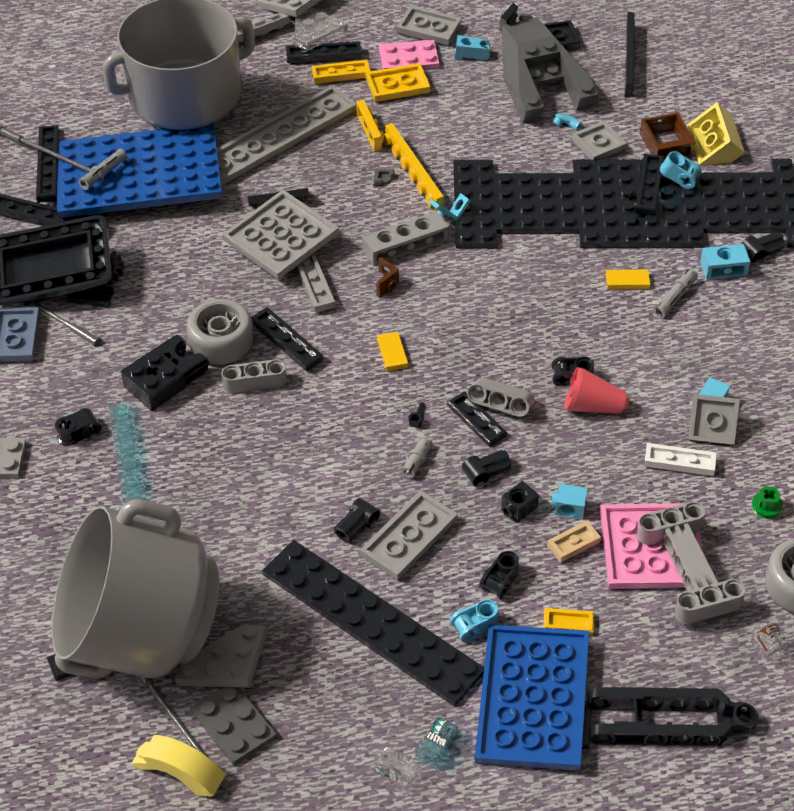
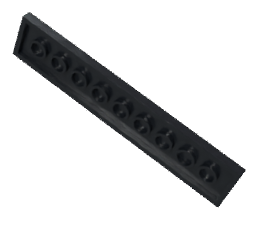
[262,540,484,707]

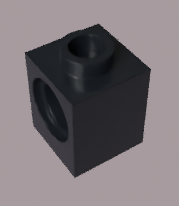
[501,481,539,523]

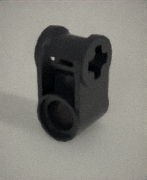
[551,356,594,386]
[55,408,101,446]
[479,551,519,599]

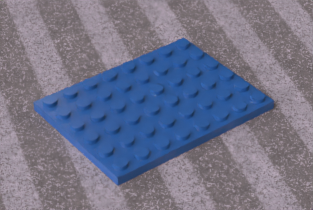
[57,123,223,218]

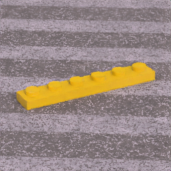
[384,123,444,212]

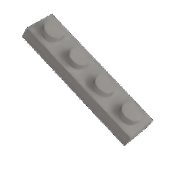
[296,253,336,313]

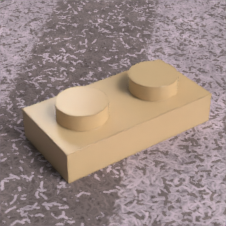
[547,521,601,563]

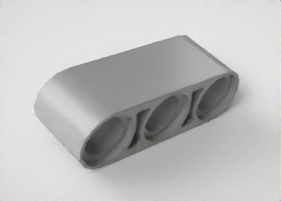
[222,359,287,394]
[467,378,535,417]

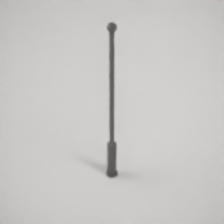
[0,125,91,172]
[28,301,102,347]
[137,676,230,790]

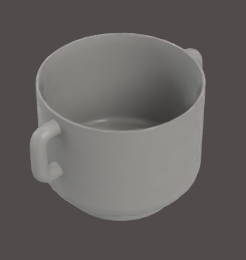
[103,0,255,130]
[51,499,219,679]

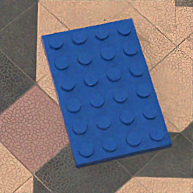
[475,625,589,771]

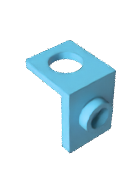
[429,194,471,221]

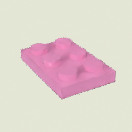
[379,40,439,70]

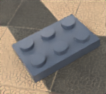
[0,307,40,362]

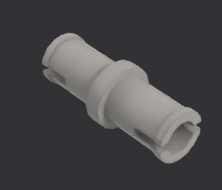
[401,437,433,479]

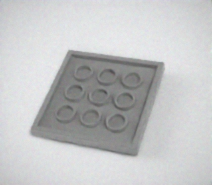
[222,190,340,280]

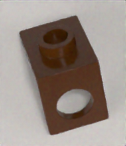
[376,257,399,298]

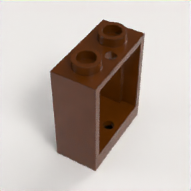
[640,112,695,159]

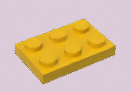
[365,63,430,102]

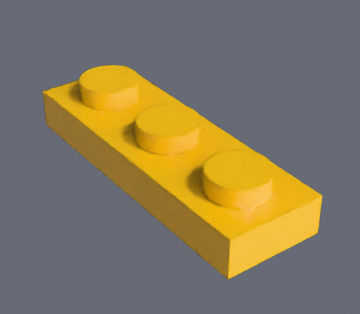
[312,60,370,84]
[356,100,384,152]

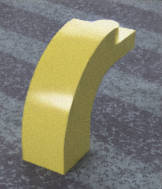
[132,735,226,796]

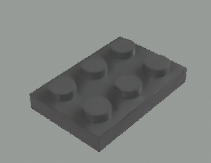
[190,687,277,766]

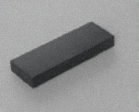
[447,391,507,447]

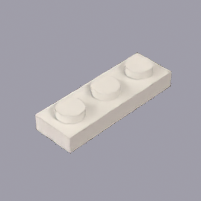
[644,443,717,476]

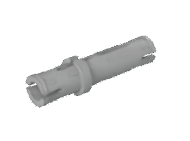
[78,149,128,190]
[653,268,698,318]

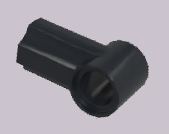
[741,231,786,263]
[461,450,511,487]
[334,498,381,543]

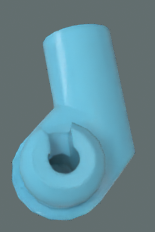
[553,113,583,131]

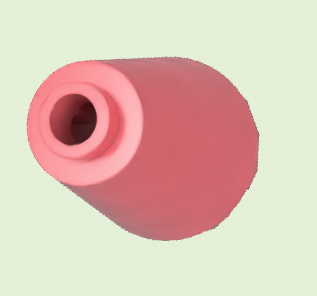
[565,367,630,414]

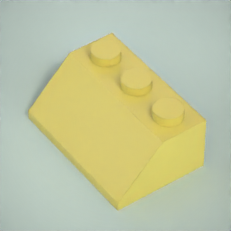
[687,102,745,165]

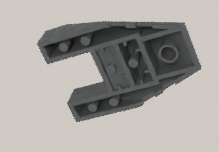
[502,17,598,123]

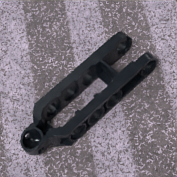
[588,687,759,746]

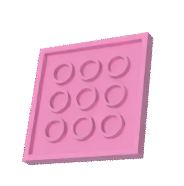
[600,503,703,589]

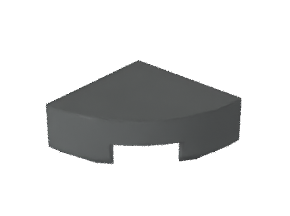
[373,169,395,186]

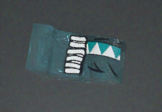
[415,717,458,769]

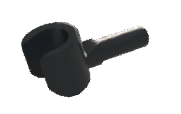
[408,402,425,428]

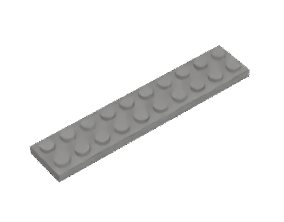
[217,85,357,186]

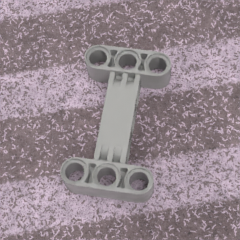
[636,502,746,624]

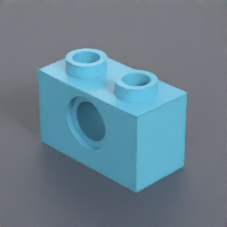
[700,244,750,280]

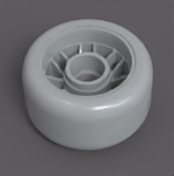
[187,299,254,365]
[765,538,794,613]

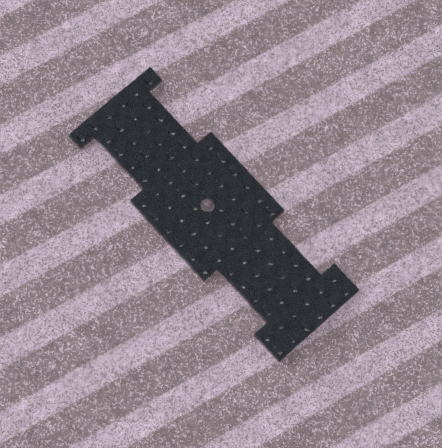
[453,158,794,249]

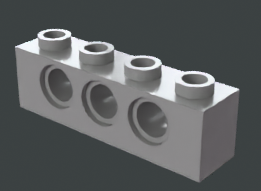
[362,211,448,266]

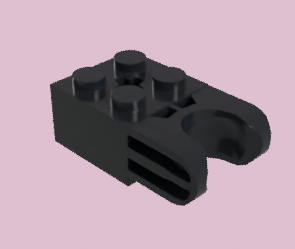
[121,335,209,412]

